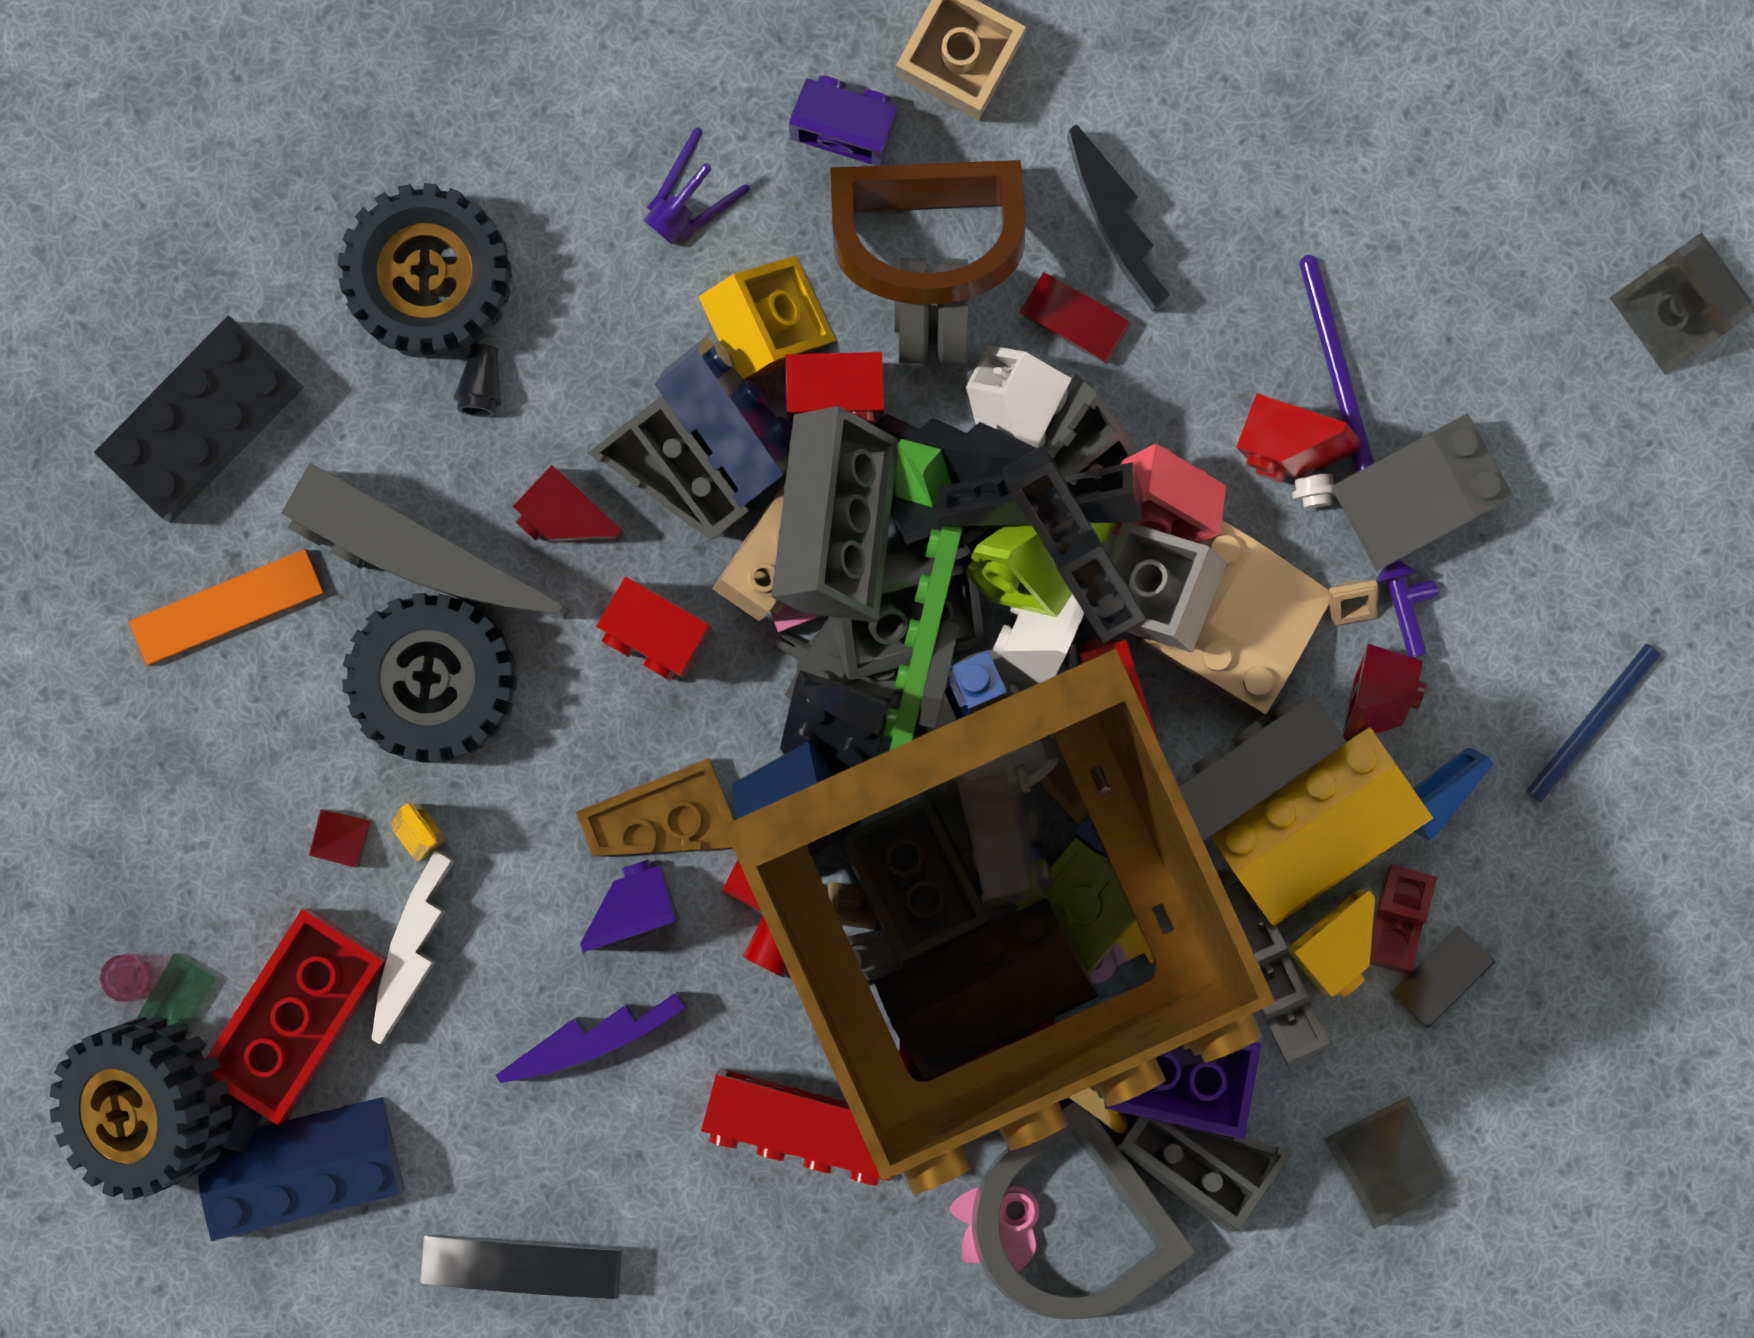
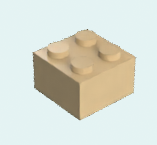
[896,0,1026,121]

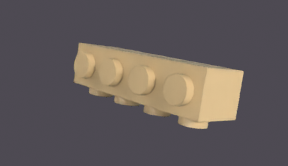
[712,479,786,621]

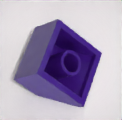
[789,75,898,166]

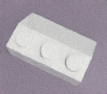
[992,534,1117,687]

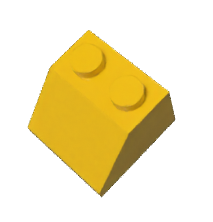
[698,255,836,380]
[1288,889,1375,998]

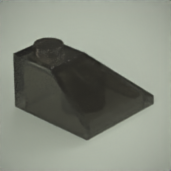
[1324,1095,1453,1229]

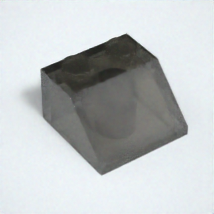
[1610,232,1754,374]

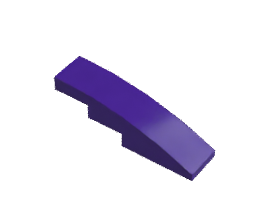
[495,992,687,1083]

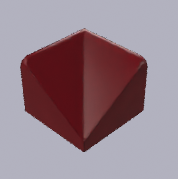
[308,809,371,867]

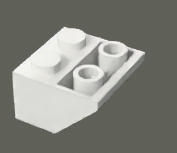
[966,345,1072,448]

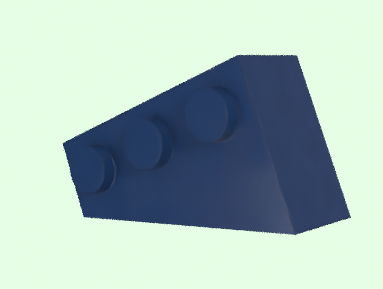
[655,336,792,508]

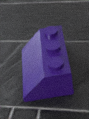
[1104,1042,1262,1139]

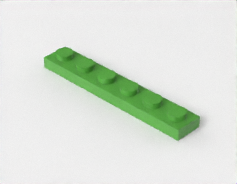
[879,526,963,755]

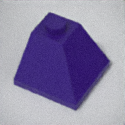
[580,859,680,953]

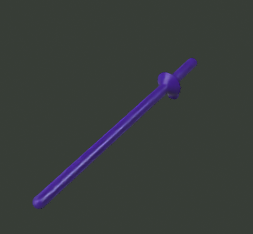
[1299,255,1438,658]

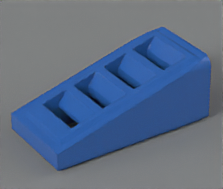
[1413,748,1493,841]

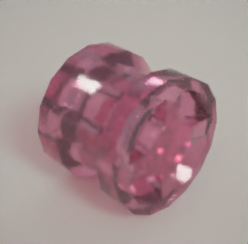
[100,953,154,1002]

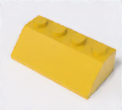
[1211,727,1433,926]

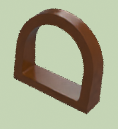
[830,160,1025,304]

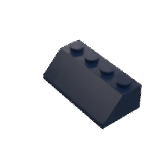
[198,1097,405,1241]

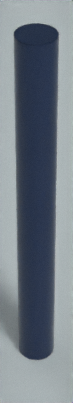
[1526,644,1661,803]

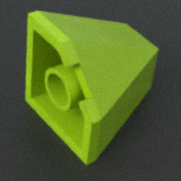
[965,523,1117,617]

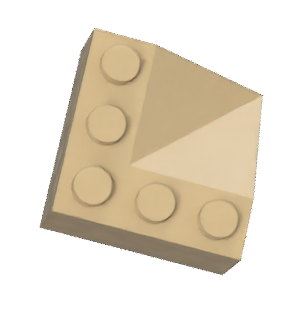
[1139,520,1330,716]

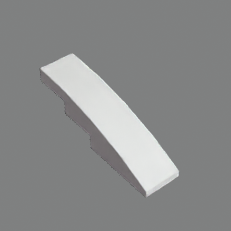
[372,850,455,1044]

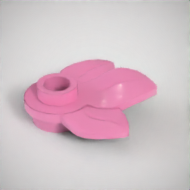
[949,1186,1039,1272]

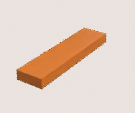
[128,549,325,666]

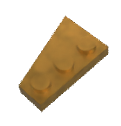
[576,758,734,856]

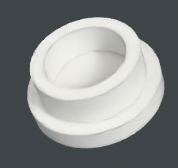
[1292,474,1335,509]

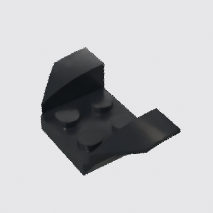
[780,670,892,831]

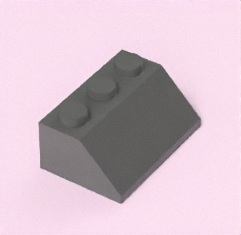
[828,543,985,680]

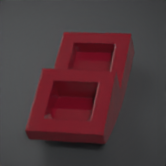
[1019,272,1131,364]
[1370,864,1437,975]

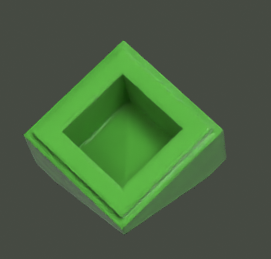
[895,439,952,507]

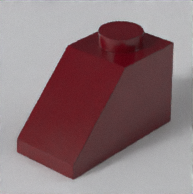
[512,465,624,542]
[1342,644,1427,741]

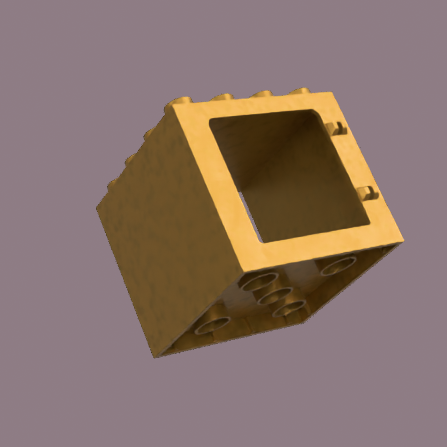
[723,649,1276,1195]

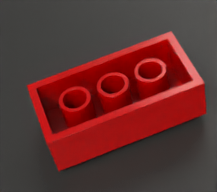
[205,908,387,1125]
[701,1068,890,1186]

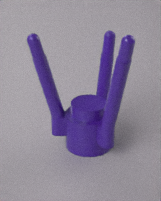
[643,127,750,245]

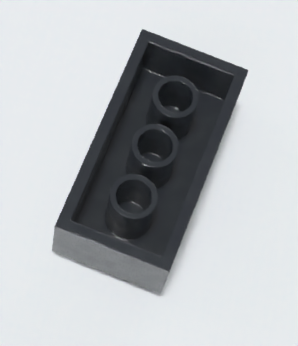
[94,315,304,523]

